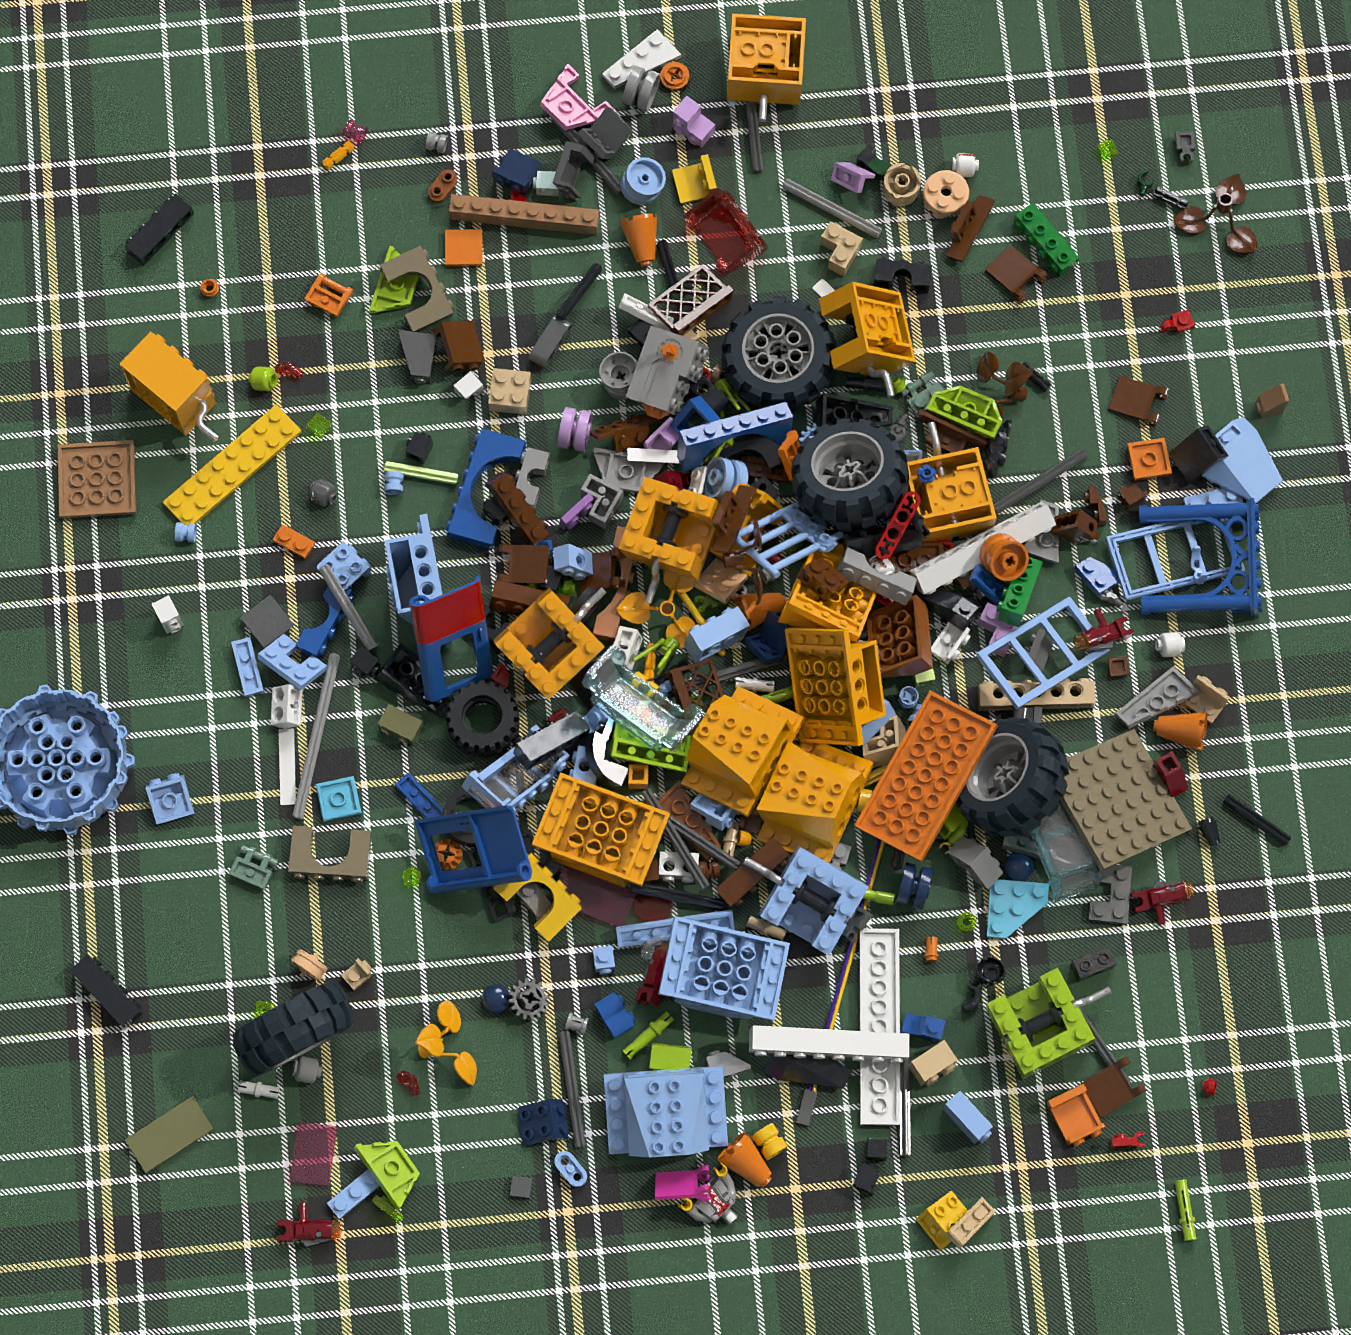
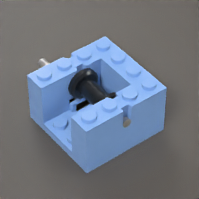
[743,845,868,955]

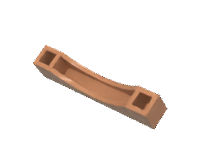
[593,526,638,643]

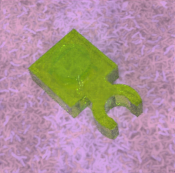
[694,593,730,612]
[372,1195,404,1223]

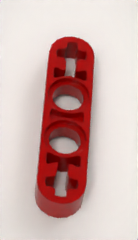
[874,491,921,559]

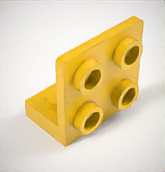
[672,154,717,204]
[916,1191,968,1250]

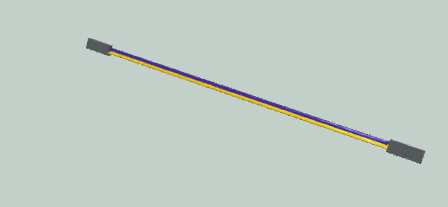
[796,725,910,1126]

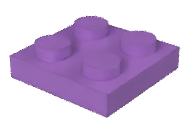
[559,493,594,531]

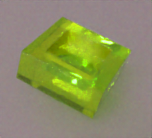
[306,412,333,439]

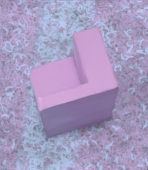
[831,162,875,193]
[644,417,679,450]

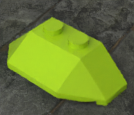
[926,386,1002,439]

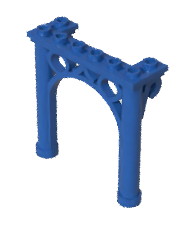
[1139,498,1262,618]

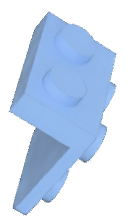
[317,541,371,591]

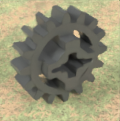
[506,978,550,1021]

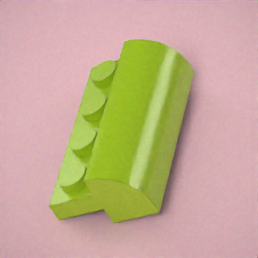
[609,720,691,773]

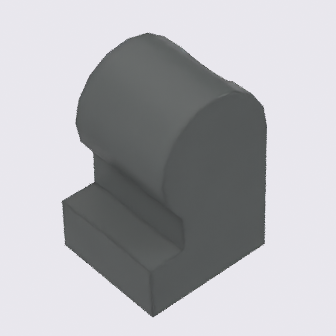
[1013,707,1042,726]

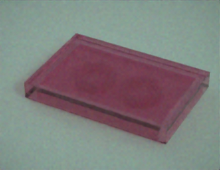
[289,1122,338,1187]

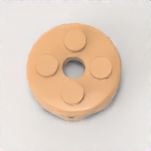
[922,170,969,219]

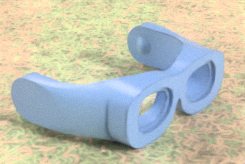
[1190,546,1208,584]

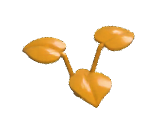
[617,571,696,649]
[415,1000,477,1086]

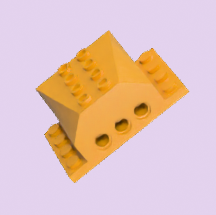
[778,541,877,643]
[785,628,886,746]
[681,686,805,817]
[756,741,874,863]
[532,773,670,888]

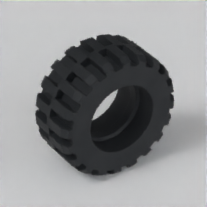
[445,680,520,757]

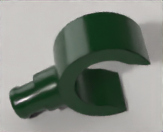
[1137,170,1155,196]

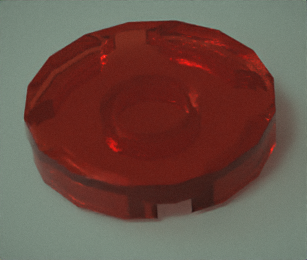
[634,885,673,922]

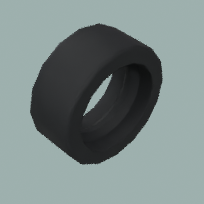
[571,586,602,623]

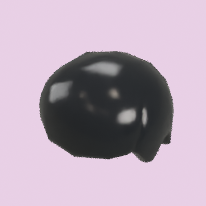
[976,956,1006,986]

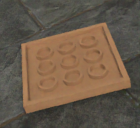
[58,440,136,519]

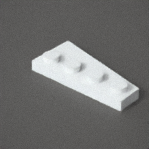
[602,29,681,89]

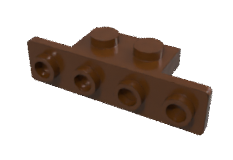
[946,195,995,262]
[916,410,987,453]
[590,414,664,452]
[712,485,757,554]

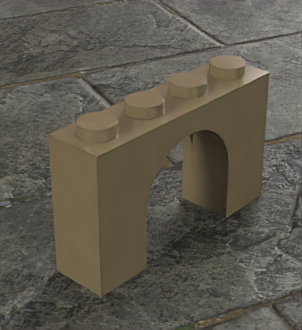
[380,246,455,332]
[288,826,372,883]

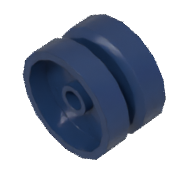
[896,862,933,910]

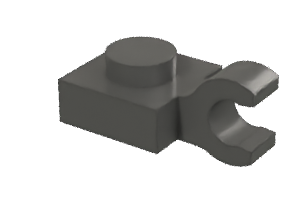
[841,907,873,943]

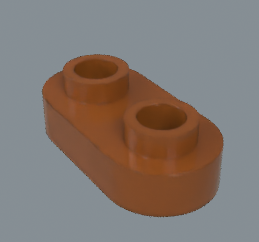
[428,169,458,204]

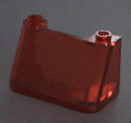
[683,188,768,275]

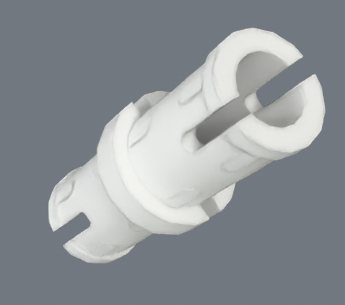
[735,677,775,693]
[238,1080,280,1099]

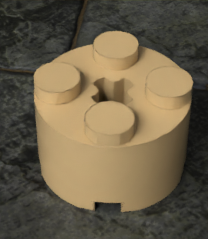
[883,163,921,207]

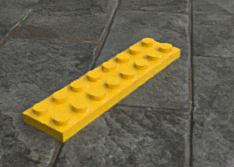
[163,404,302,526]

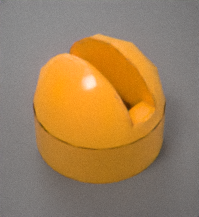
[737,830,752,846]

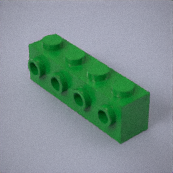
[1014,203,1079,277]
[996,557,1042,627]

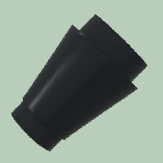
[1198,816,1221,846]

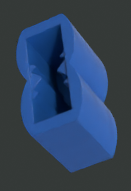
[594,992,636,1039]

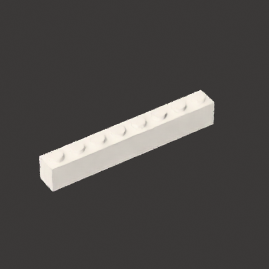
[910,502,1056,594]
[749,1025,909,1063]

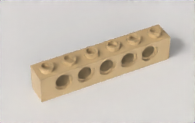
[977,678,1096,711]

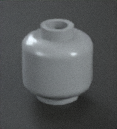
[292,1056,322,1084]

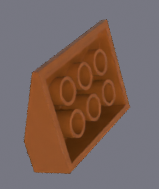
[867,595,933,678]

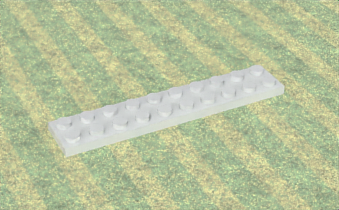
[860,928,900,1126]

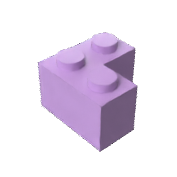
[673,96,715,148]
[978,602,1018,657]

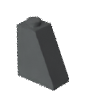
[399,330,438,384]

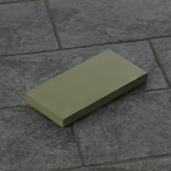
[125,1096,214,1174]

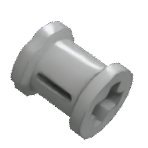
[565,1013,589,1036]

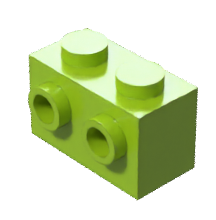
[649,1043,691,1071]

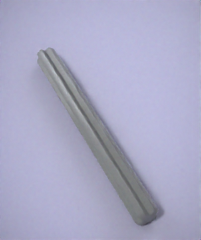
[782,179,882,238]

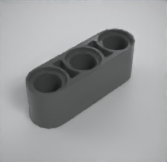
[528,315,573,368]

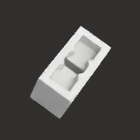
[152,595,184,634]
[608,626,643,673]
[271,684,302,729]
[659,852,699,883]

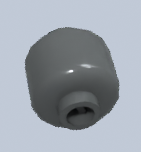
[308,479,337,507]

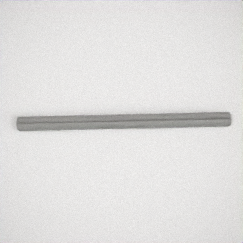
[292,653,340,819]

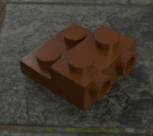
[797,557,850,602]

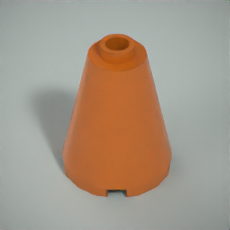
[620,214,657,267]
[732,593,787,631]
[1153,712,1207,751]
[717,1132,772,1187]

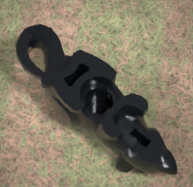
[983,420,1011,479]

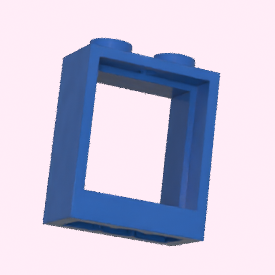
[670,396,721,456]

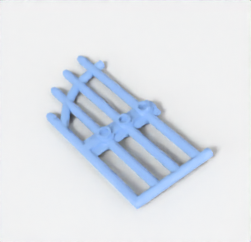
[735,501,898,578]

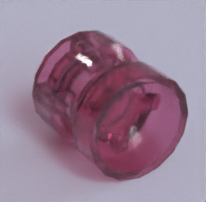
[342,120,368,144]

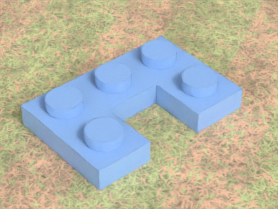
[257,634,327,691]

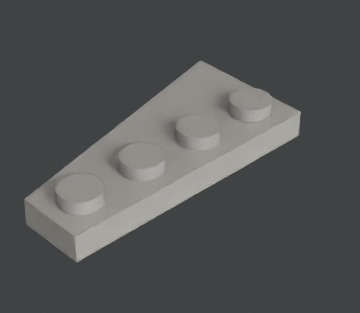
[1116,666,1200,729]

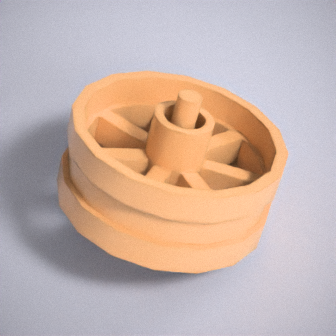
[291,949,328,981]

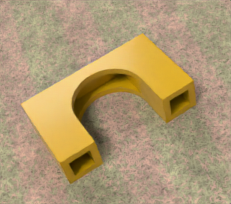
[492,853,582,941]

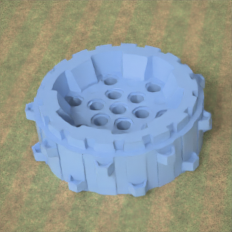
[0,685,135,836]

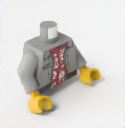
[678,1162,738,1225]

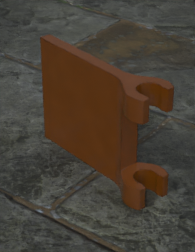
[985,245,1047,304]
[1108,376,1169,426]
[497,544,550,584]
[580,548,626,593]
[1080,1056,1147,1118]

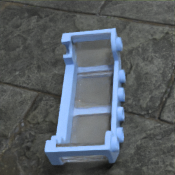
[461,725,570,811]

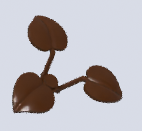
[1173,174,1258,253]
[976,351,1033,419]
[723,518,763,605]

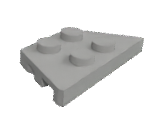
[593,447,665,493]

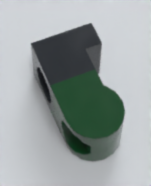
[856,144,889,181]

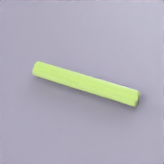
[384,461,458,485]

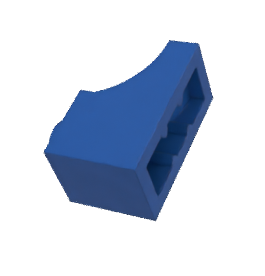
[901,1013,945,1043]

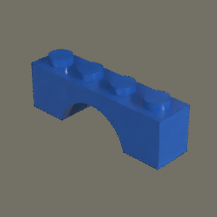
[296,586,354,659]

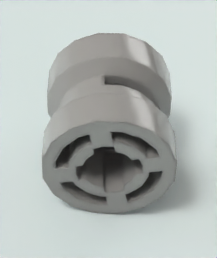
[425,131,448,153]

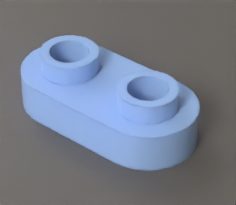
[555,1151,587,1187]

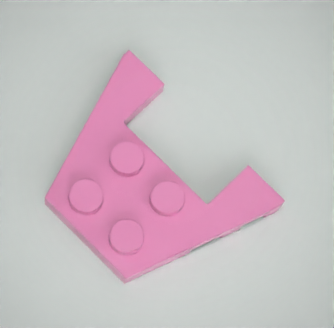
[540,64,617,130]

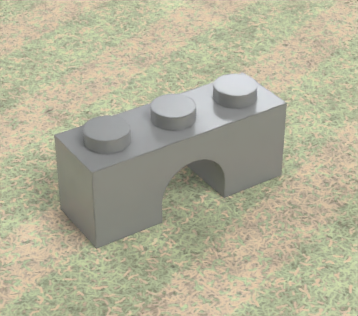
[515,447,550,508]

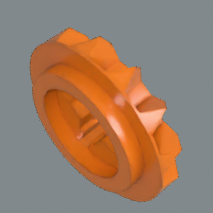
[660,62,690,91]
[435,839,463,870]

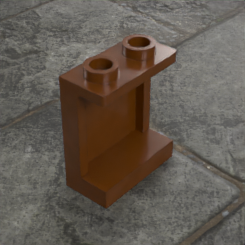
[433,320,485,372]

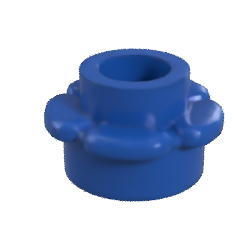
[917,465,936,483]

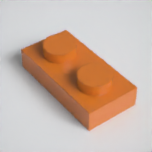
[272,524,315,560]

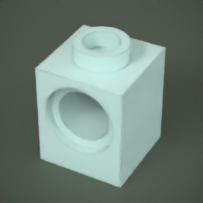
[533,171,559,196]

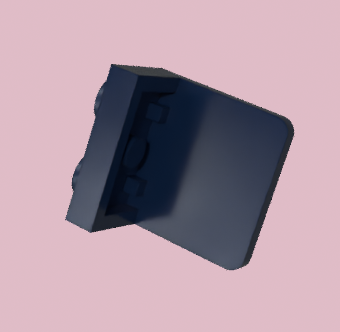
[492,149,541,195]
[743,610,790,666]
[518,1099,569,1146]

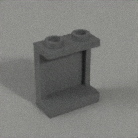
[552,141,595,199]

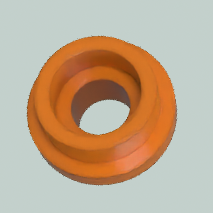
[200,279,219,297]

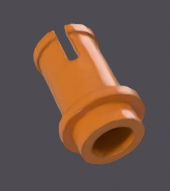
[924,937,939,963]

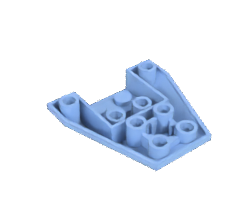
[1202,417,1283,504]

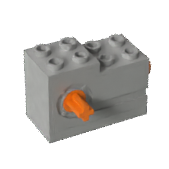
[626,326,709,420]

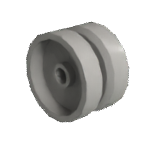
[622,65,660,112]

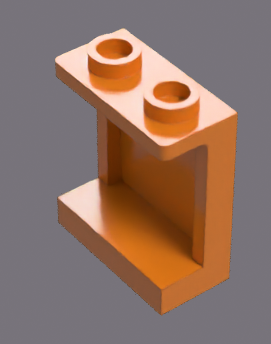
[1046,1084,1105,1147]

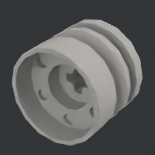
[599,352,637,400]

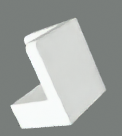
[454,371,484,399]

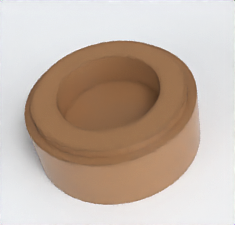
[710,364,724,383]

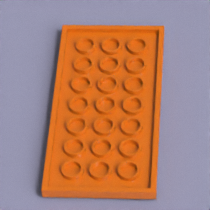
[854,690,998,862]

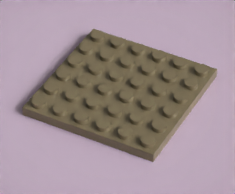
[1059,729,1192,871]

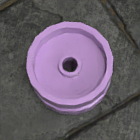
[558,407,593,452]

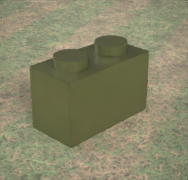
[378,704,424,745]

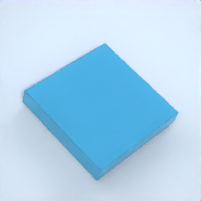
[316,776,362,822]

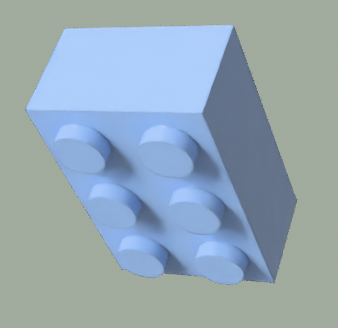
[684,606,750,663]

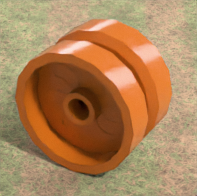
[979,533,1029,581]

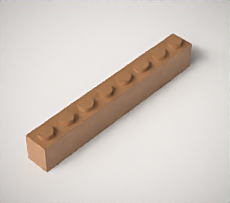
[449,194,599,235]

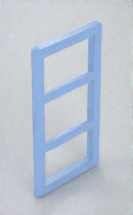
[1105,519,1245,600]
[976,597,1110,710]

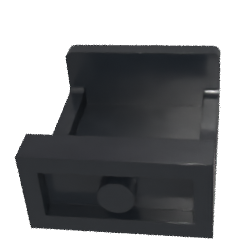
[1169,425,1229,484]

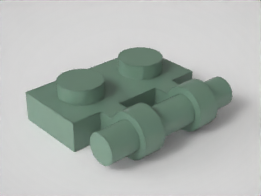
[900,371,944,416]
[229,845,279,890]

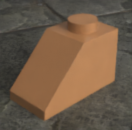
[1255,383,1289,418]

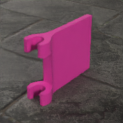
[655,1165,710,1202]

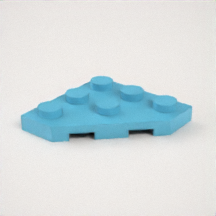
[986,879,1049,939]

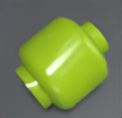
[248,366,278,392]

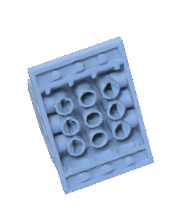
[385,514,452,646]
[658,916,790,1021]
[604,1066,728,1157]

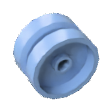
[620,158,666,205]
[703,457,748,499]

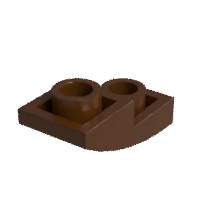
[1084,485,1107,527]

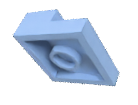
[146,773,194,824]
[690,794,741,831]

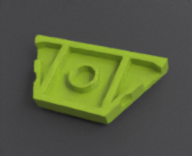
[369,246,420,313]
[354,1141,420,1210]

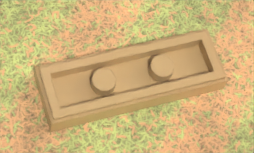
[946,1197,996,1249]

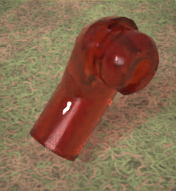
[275,362,304,380]
[396,1071,421,1096]

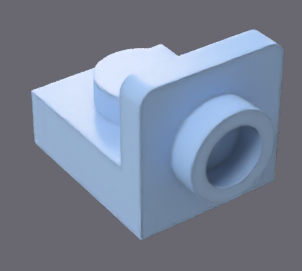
[583,703,612,734]
[593,946,615,975]

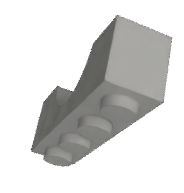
[837,547,917,606]

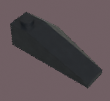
[814,393,893,427]

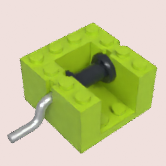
[986,968,1112,1079]

